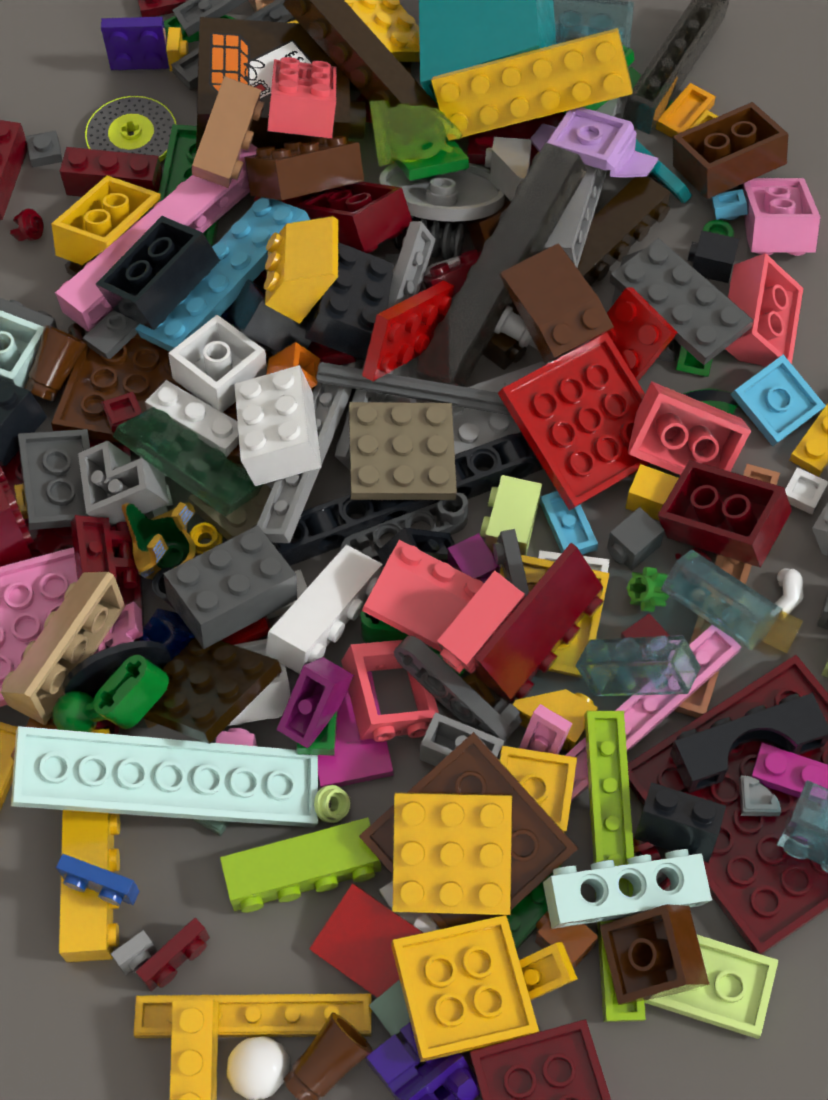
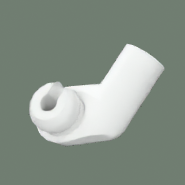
[770,568,804,620]

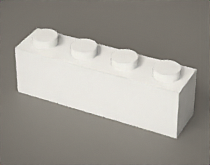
[265,544,382,674]

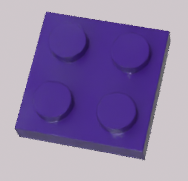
[101,17,170,70]

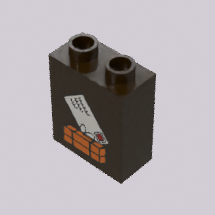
[196,17,366,153]

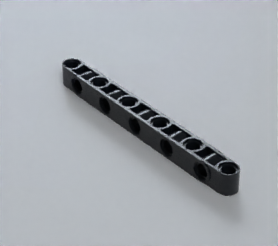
[213,432,544,566]

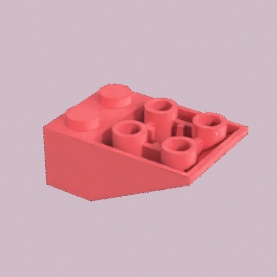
[268,57,336,139]

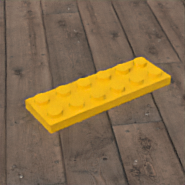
[431,28,633,141]

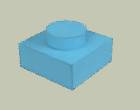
[711,189,748,220]

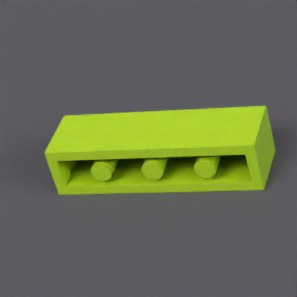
[220,817,381,913]

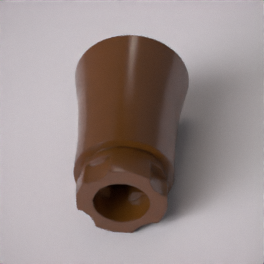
[25,324,88,402]
[283,1012,373,1100]

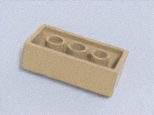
[0,572,126,725]

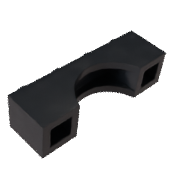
[670,693,828,794]

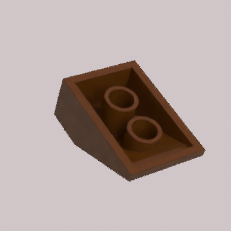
[499,243,614,364]

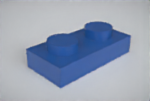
[56,854,140,906]

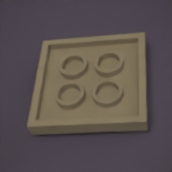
[349,402,457,500]

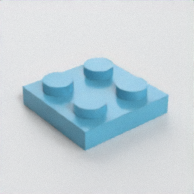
[731,354,826,446]

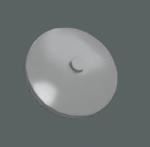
[379,163,506,222]

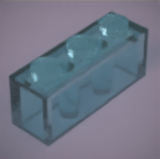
[660,550,782,650]
[576,635,701,696]

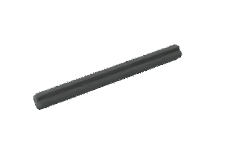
[316,362,511,416]

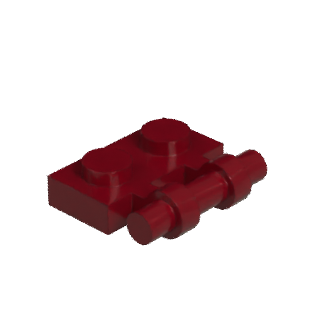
[71,515,139,589]

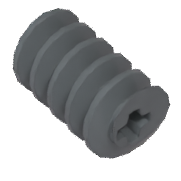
[395,216,465,260]

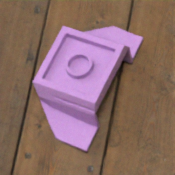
[530,107,658,177]

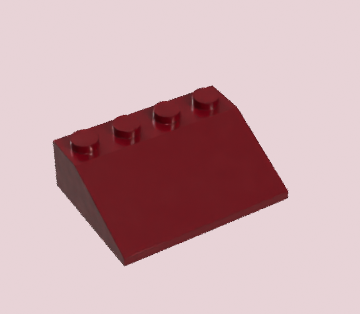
[474,543,603,704]

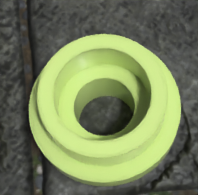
[314,785,350,823]

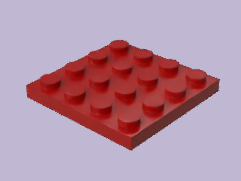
[498,333,651,511]

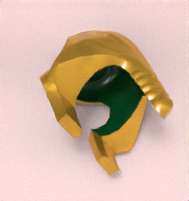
[122,502,196,580]

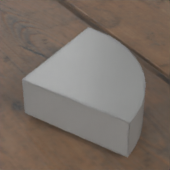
[739,775,781,816]

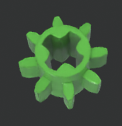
[626,567,672,612]

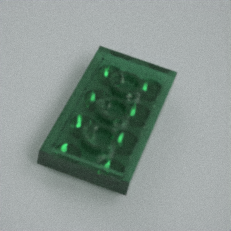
[113,407,263,517]

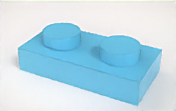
[540,491,598,555]

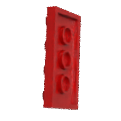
[362,280,455,381]

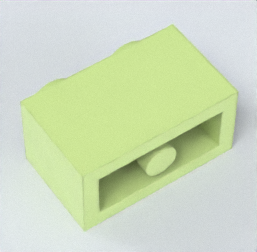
[480,475,542,555]

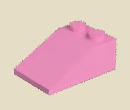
[741,178,820,256]

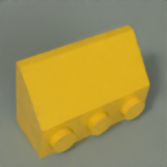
[51,176,161,265]
[264,216,338,324]

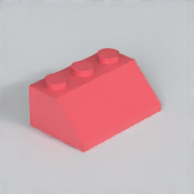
[725,253,803,366]
[628,381,751,475]
[362,540,484,652]

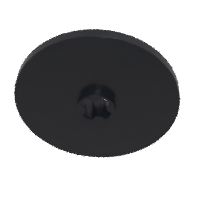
[63,641,171,698]

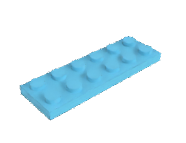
[135,197,310,352]

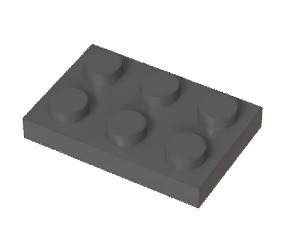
[18,429,90,530]

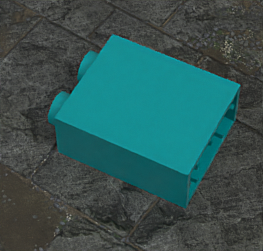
[419,0,556,122]

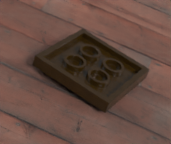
[143,638,282,744]

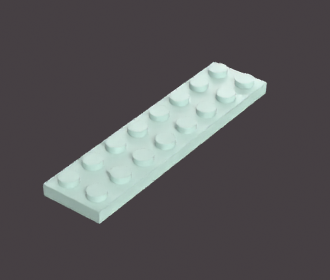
[11,726,318,827]

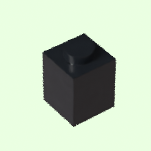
[687,230,740,283]

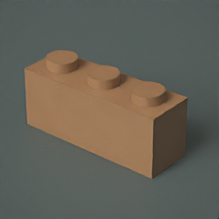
[192,76,265,188]

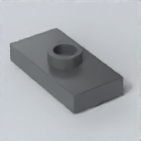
[83,309,140,359]

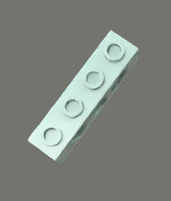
[543,849,712,929]

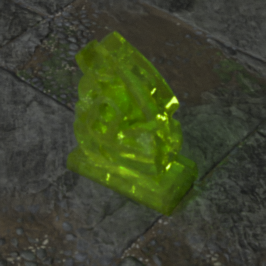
[370,100,463,167]

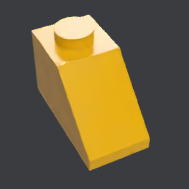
[512,689,598,752]

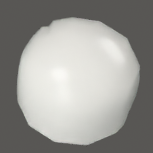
[227,1036,290,1100]

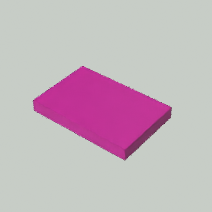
[318,671,394,788]

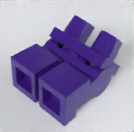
[366,1022,480,1100]

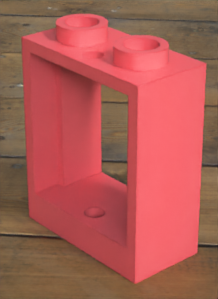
[437,571,525,674]
[341,640,439,742]

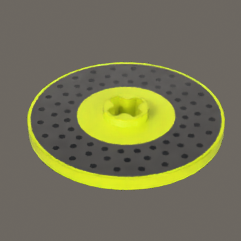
[85,96,176,162]

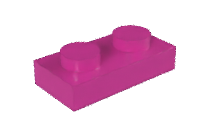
[751,743,828,806]

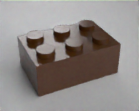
[673,102,788,199]
[244,136,364,200]

